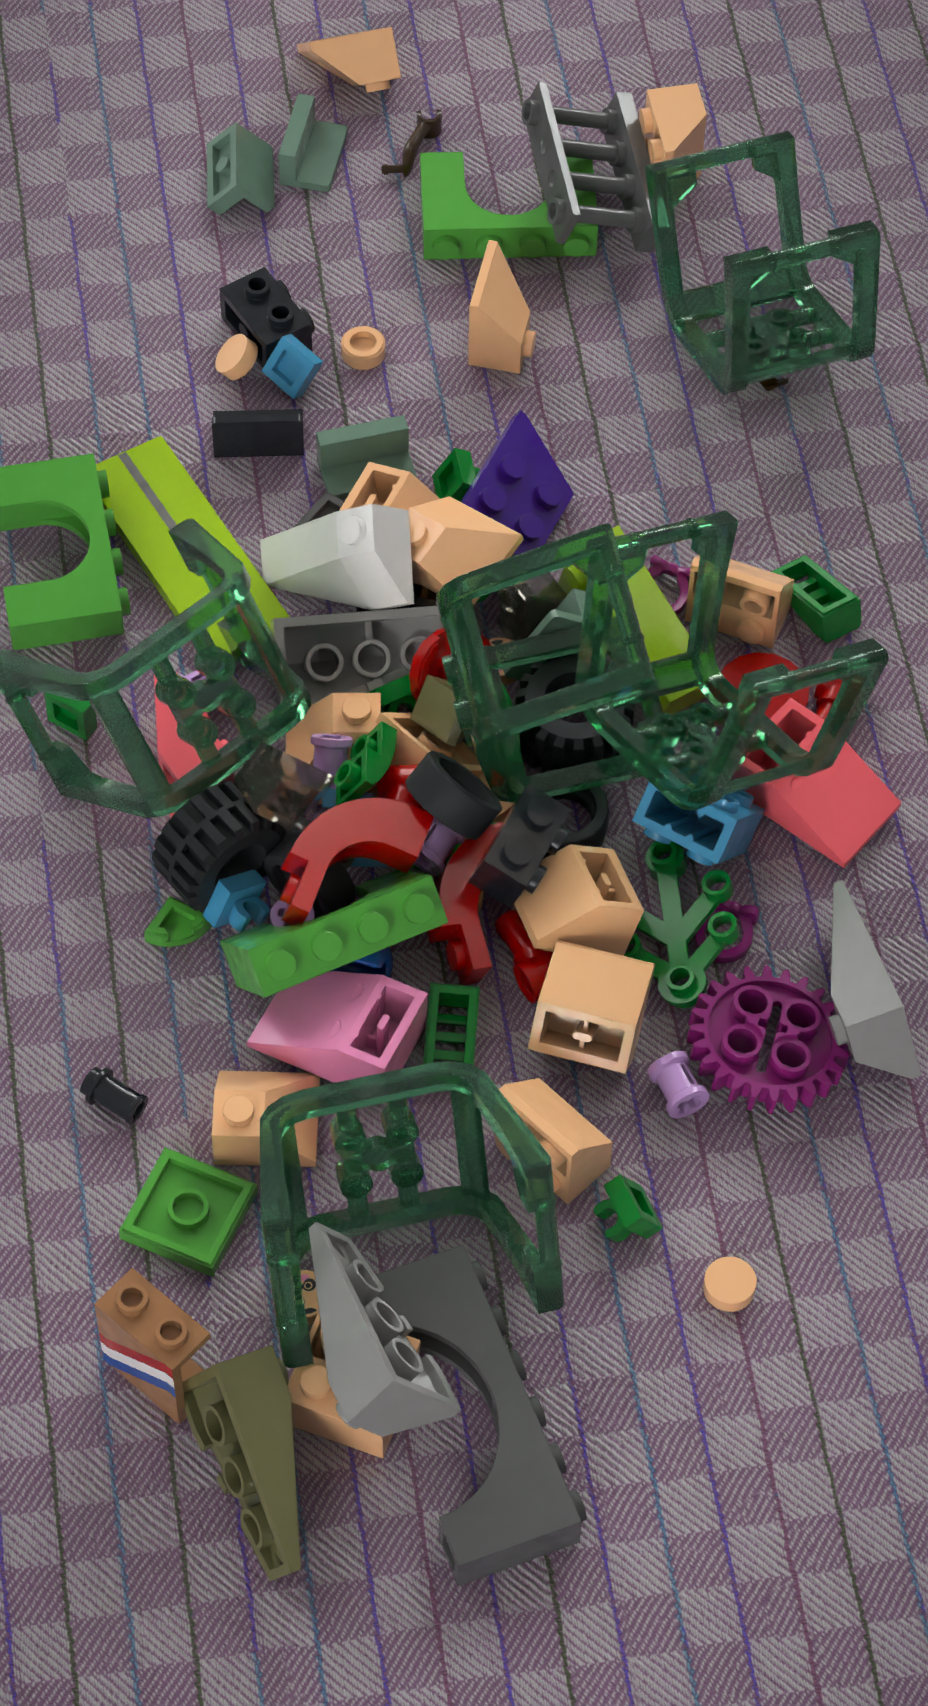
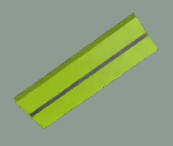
[96,436,290,666]

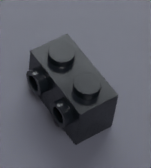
[219,267,315,369]
[468,784,571,907]

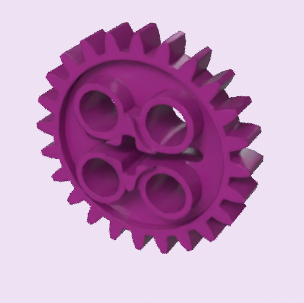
[686,966,850,1114]

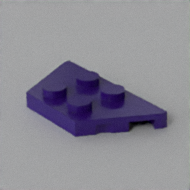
[461,410,574,563]

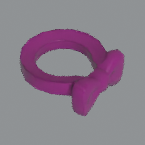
[647,555,690,615]
[694,900,759,963]

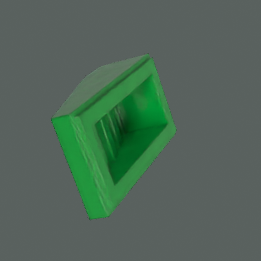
[771,555,862,643]
[421,983,480,1086]

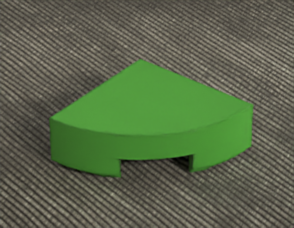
[144,896,212,947]

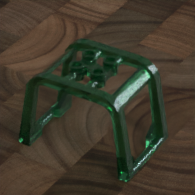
[645,130,881,395]
[575,510,889,810]
[0,518,312,818]
[436,523,678,803]
[260,1061,565,1368]

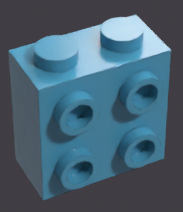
[632,765,765,866]

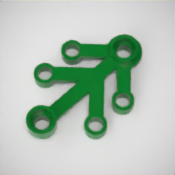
[624,841,740,1008]

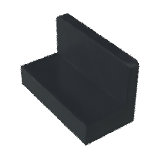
[212,409,304,458]

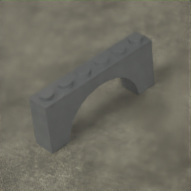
[375,1245,587,1586]

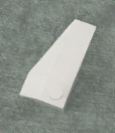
[260,504,414,611]

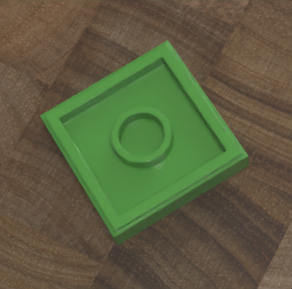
[119,1147,258,1277]

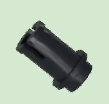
[80,1067,148,1125]

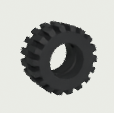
[515,652,635,778]
[152,781,286,912]

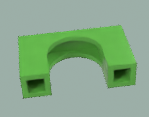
[420,152,598,260]
[0,453,131,650]
[220,869,448,998]

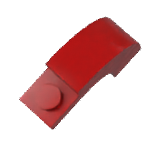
[280,798,434,925]
[427,821,503,985]

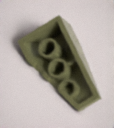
[182,1345,301,1581]

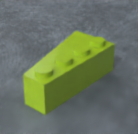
[556,525,717,721]

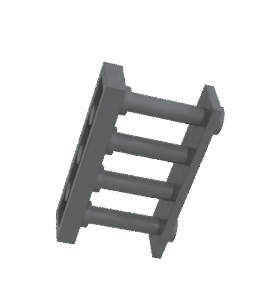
[522,82,668,253]

